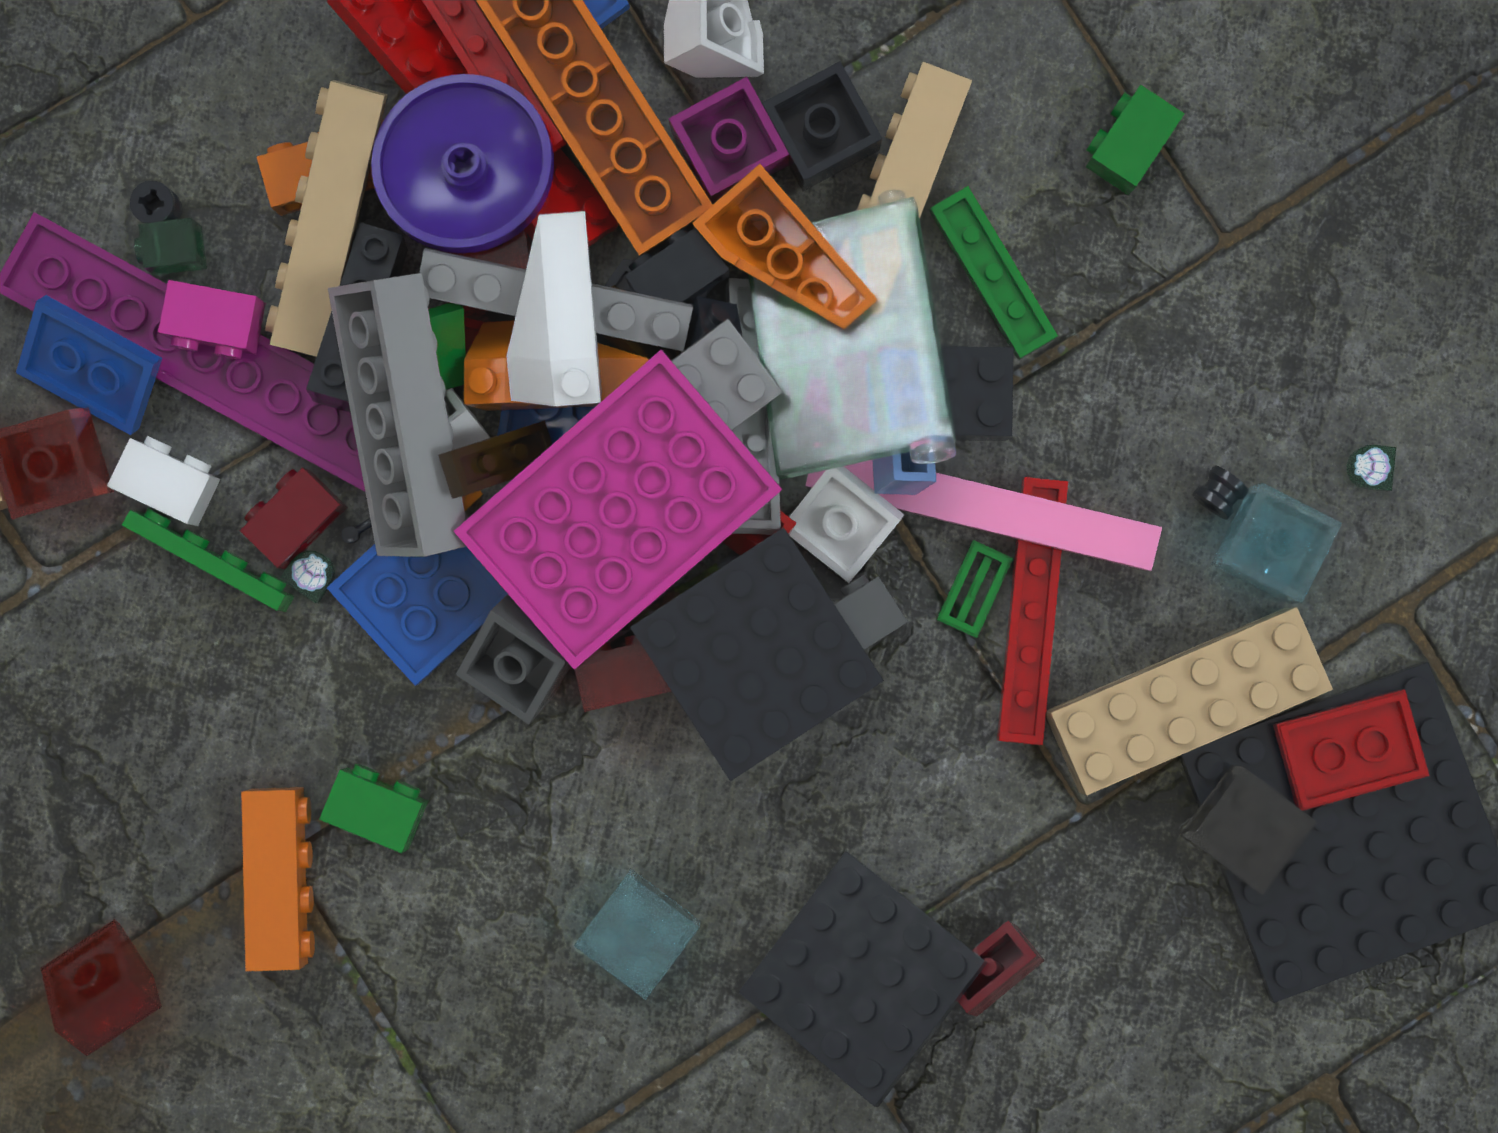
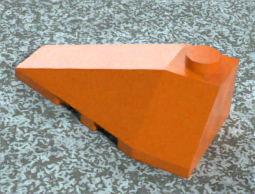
[692,164,878,330]
[464,321,649,411]

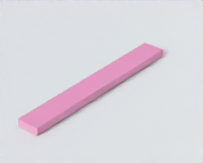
[805,444,1162,572]

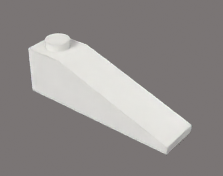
[664,0,764,78]
[506,211,602,406]

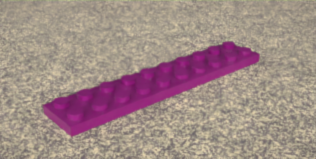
[0,212,365,492]

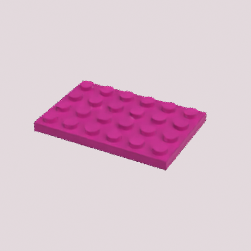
[453,350,782,670]

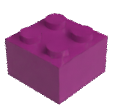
[669,77,789,204]

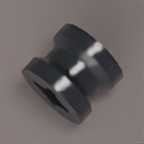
[130,181,182,231]
[1192,465,1250,520]

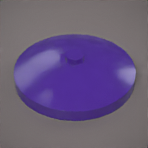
[371,74,554,253]

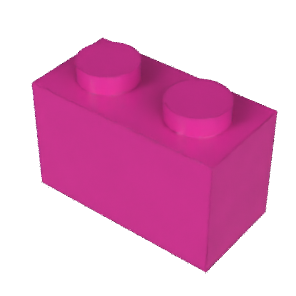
[158,280,266,359]

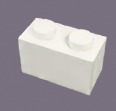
[107,436,220,526]

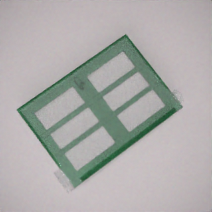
[748,190,957,480]

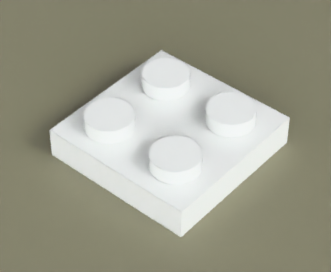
[789,460,904,583]

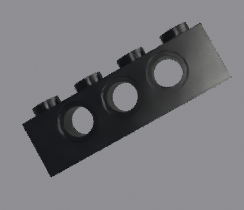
[306,222,408,412]

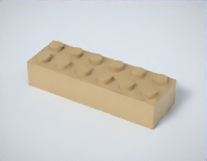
[1046,607,1333,795]

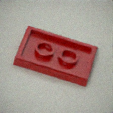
[1273,689,1430,811]

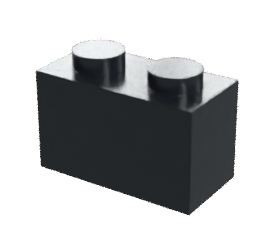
[625,227,730,304]

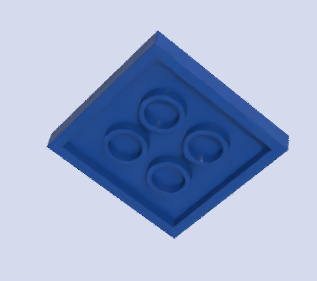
[327,544,508,686]

